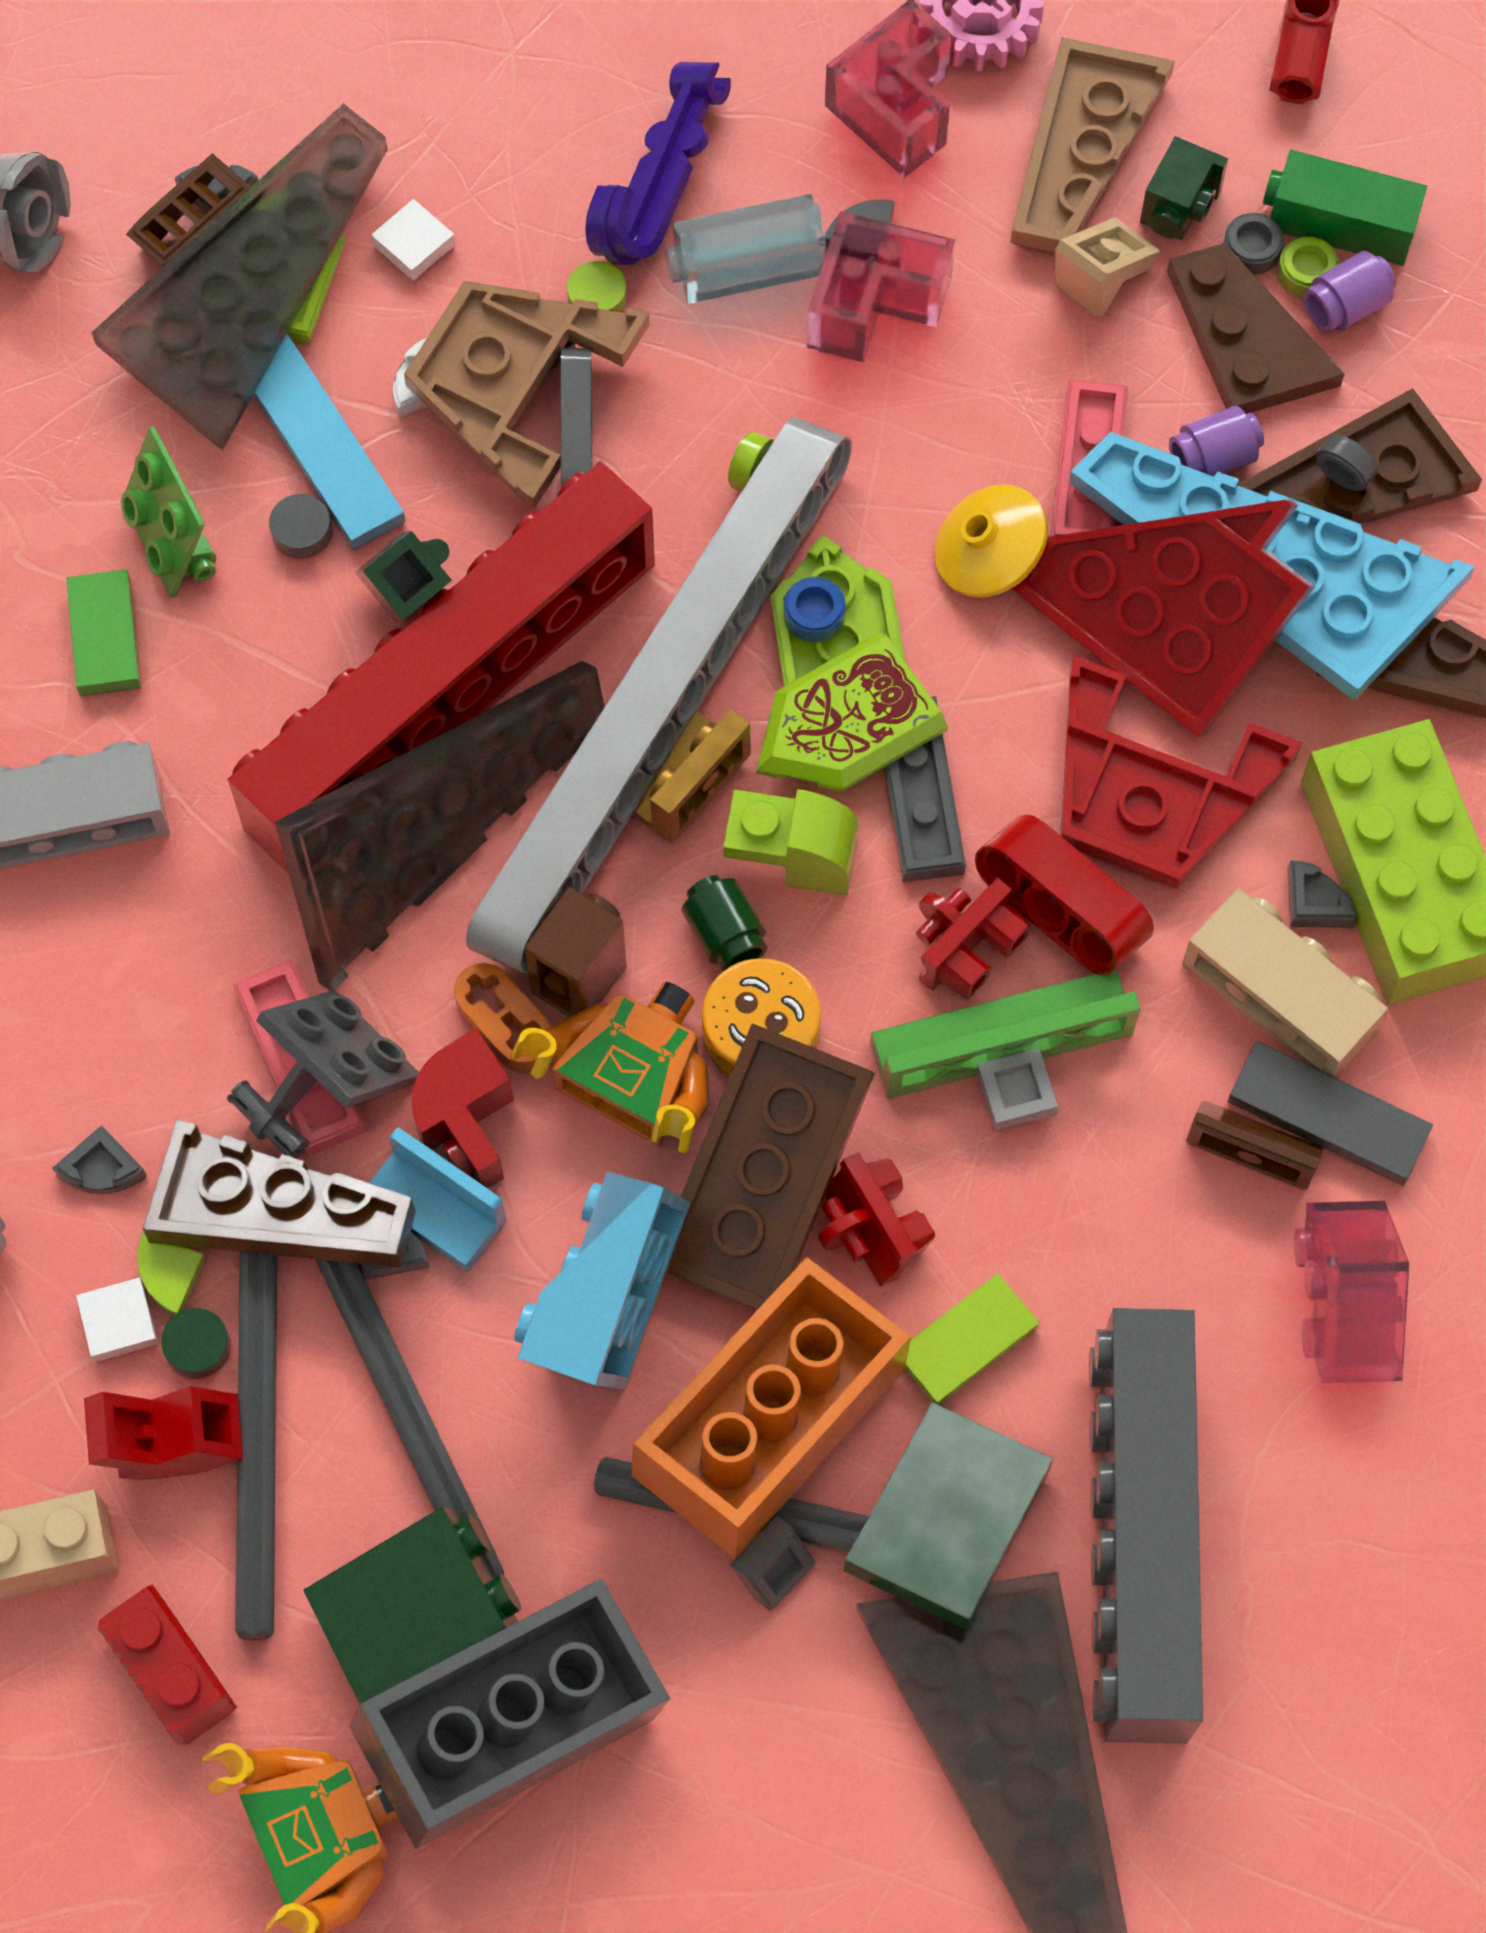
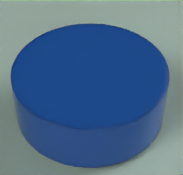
[784,577,846,642]

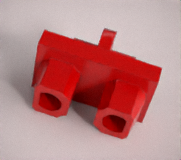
[916,877,1030,1000]
[818,1153,935,1286]

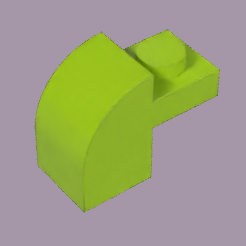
[723,789,858,896]

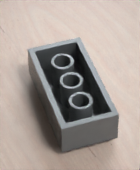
[349,1578,670,1849]

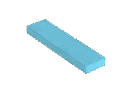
[234,332,406,550]

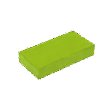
[905,1273,1040,1405]

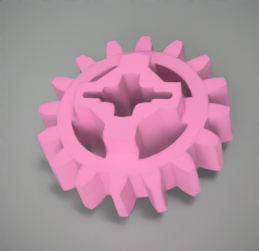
[918,0,1044,71]

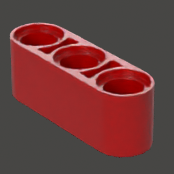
[974,814,1154,975]

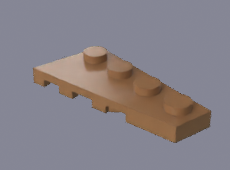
[1010,37,1175,253]

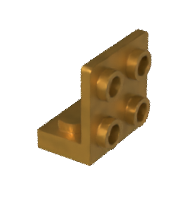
[632,709,751,844]

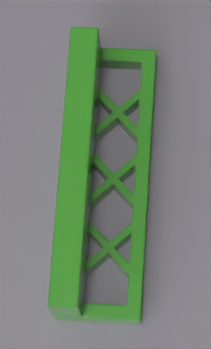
[870,969,1141,1099]

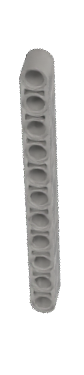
[466,417,852,974]

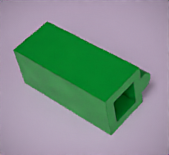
[1262,149,1428,266]

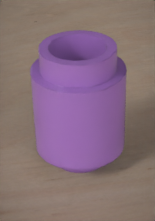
[1303,251,1396,332]
[1169,405,1264,477]

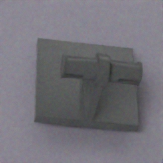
[227,990,419,1159]

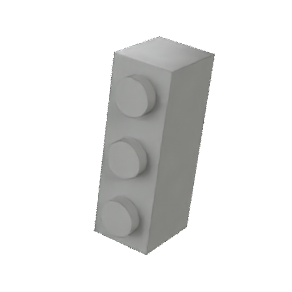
[0,741,170,869]

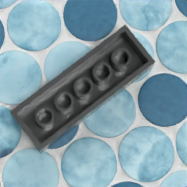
[1089,1308,1203,1744]

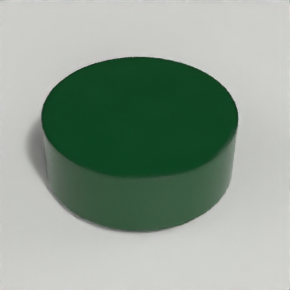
[161,1308,230,1378]

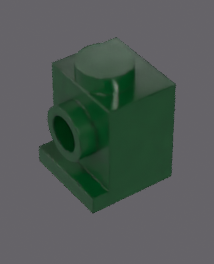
[1140,136,1229,240]

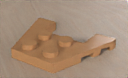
[404,281,649,509]

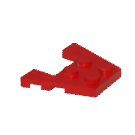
[1060,655,1302,889]

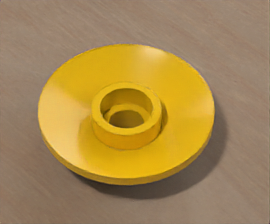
[935,485,1048,598]

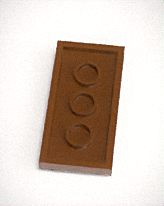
[666,1023,875,1310]

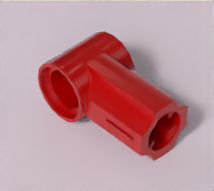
[1269,0,1339,104]

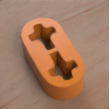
[454,963,551,1073]

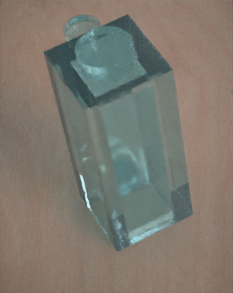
[665,193,826,304]

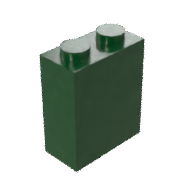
[303,1506,522,1704]

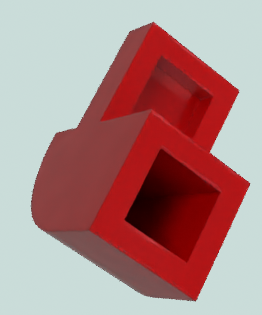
[412,1028,514,1189]
[84,1386,243,1480]

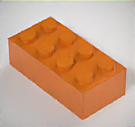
[632,1257,911,1559]

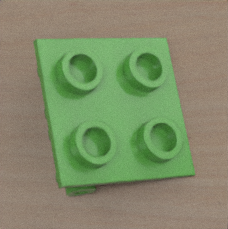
[121,426,217,597]

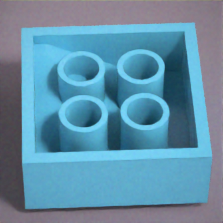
[514,1172,690,1390]

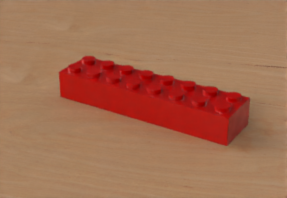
[228,460,655,879]

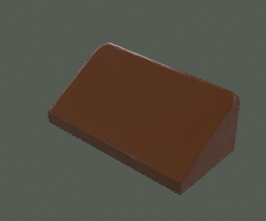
[1186,1101,1323,1190]

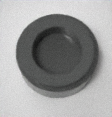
[1223,213,1284,275]
[1315,434,1379,491]
[269,494,332,558]

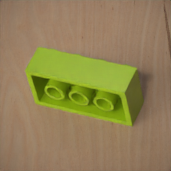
[1300,719,1486,1005]

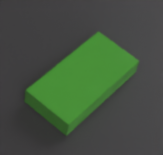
[66,569,142,696]

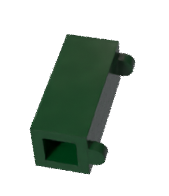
[355,531,452,621]

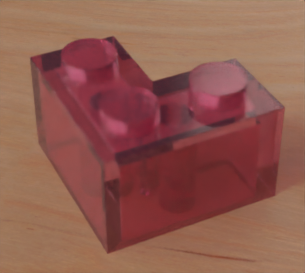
[825,0,952,178]
[807,211,956,363]
[1294,1200,1409,1383]

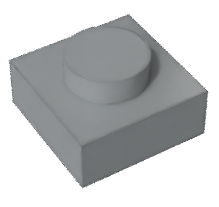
[976,1048,1058,1131]

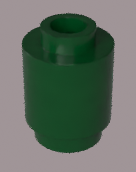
[681,875,768,971]

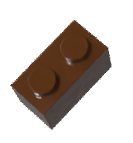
[525,887,627,1017]

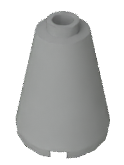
[0,152,71,272]

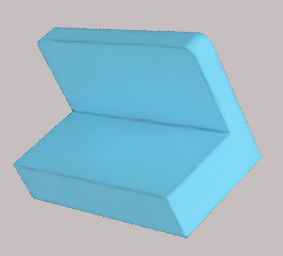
[369,1127,507,1273]

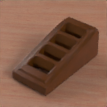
[126,153,257,282]

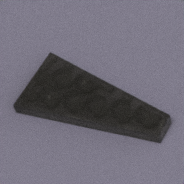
[91,103,388,451]
[275,661,605,992]
[856,1571,1127,1933]

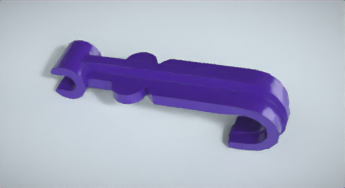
[585,62,731,265]

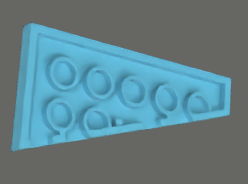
[1069,432,1475,701]

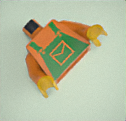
[510,981,709,1153]
[202,1743,398,1933]

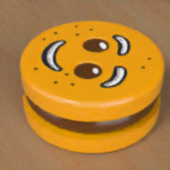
[702,958,821,1077]

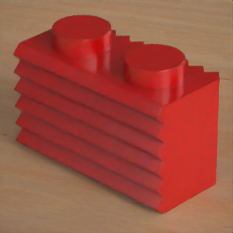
[98,1584,237,1745]

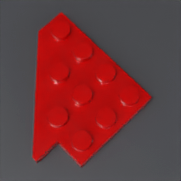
[1011,500,1315,737]

